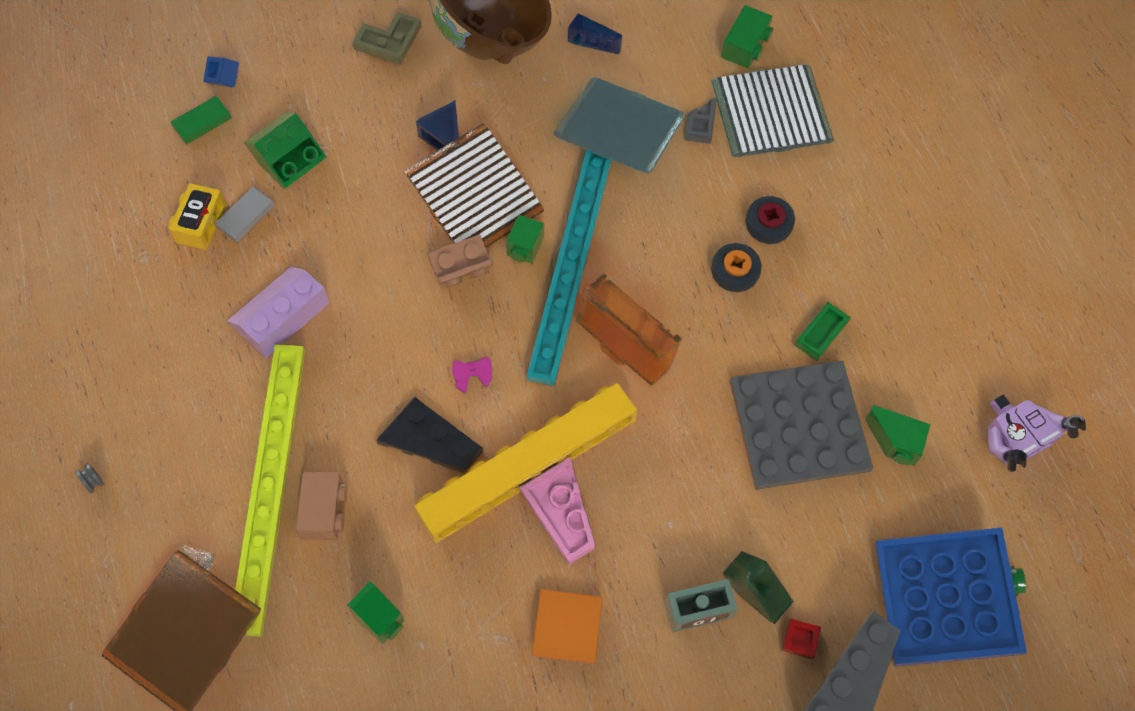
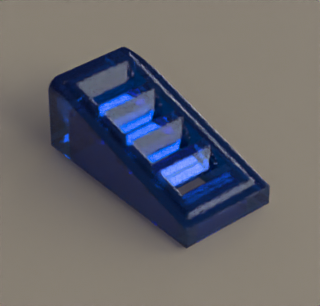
[568,14,622,55]

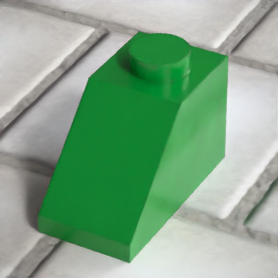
[865,405,931,466]
[347,581,404,644]

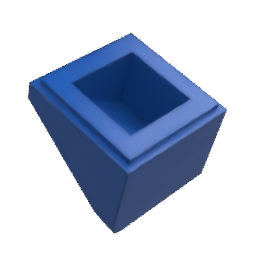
[203,56,239,87]

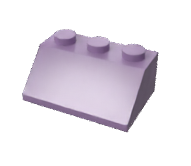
[227,267,329,358]

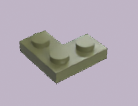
[353,12,422,65]

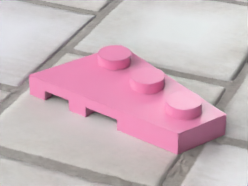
[520,457,595,565]

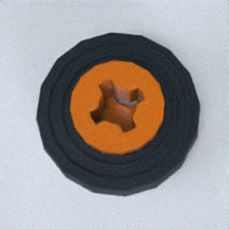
[711,243,762,292]

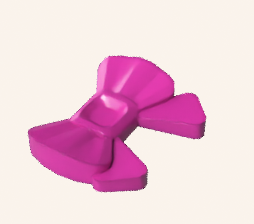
[452,357,492,393]

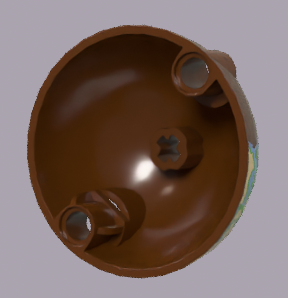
[429,0,552,64]

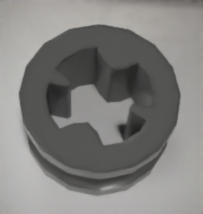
[75,463,104,493]

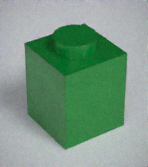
[506,215,544,264]

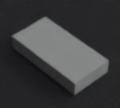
[215,187,275,243]

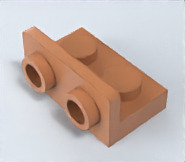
[427,234,493,288]

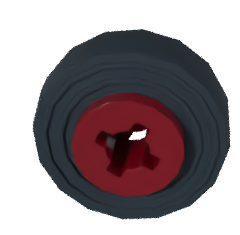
[745,196,795,244]

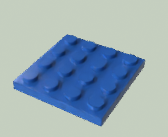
[876,527,1027,667]

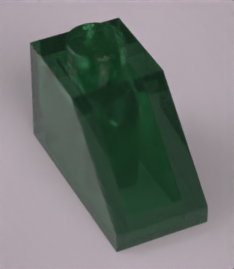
[722,551,794,624]

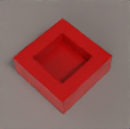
[782,618,821,660]

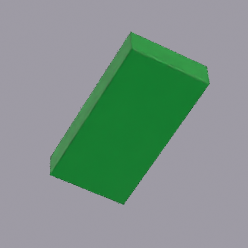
[170,96,232,145]
[794,302,851,361]

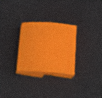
[532,589,603,664]

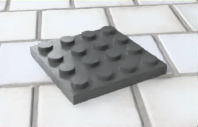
[730,361,873,490]

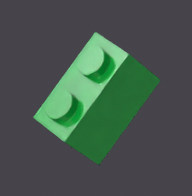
[721,5,774,69]

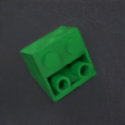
[244,112,327,189]

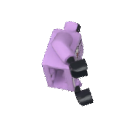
[988,394,1086,472]

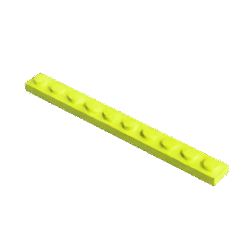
[228,345,305,637]

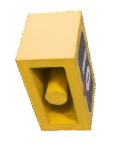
[168,183,227,250]

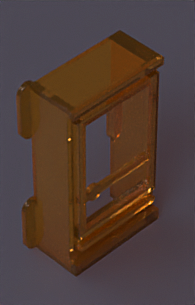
[576,274,682,386]

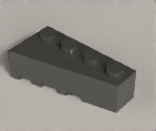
[803,611,901,711]

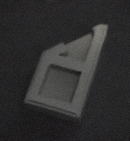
[685,98,717,144]

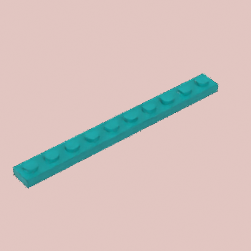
[527,138,616,386]

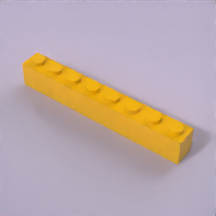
[414,383,637,544]

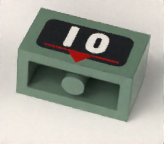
[665,579,738,633]

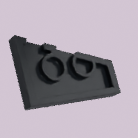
[376,397,483,474]

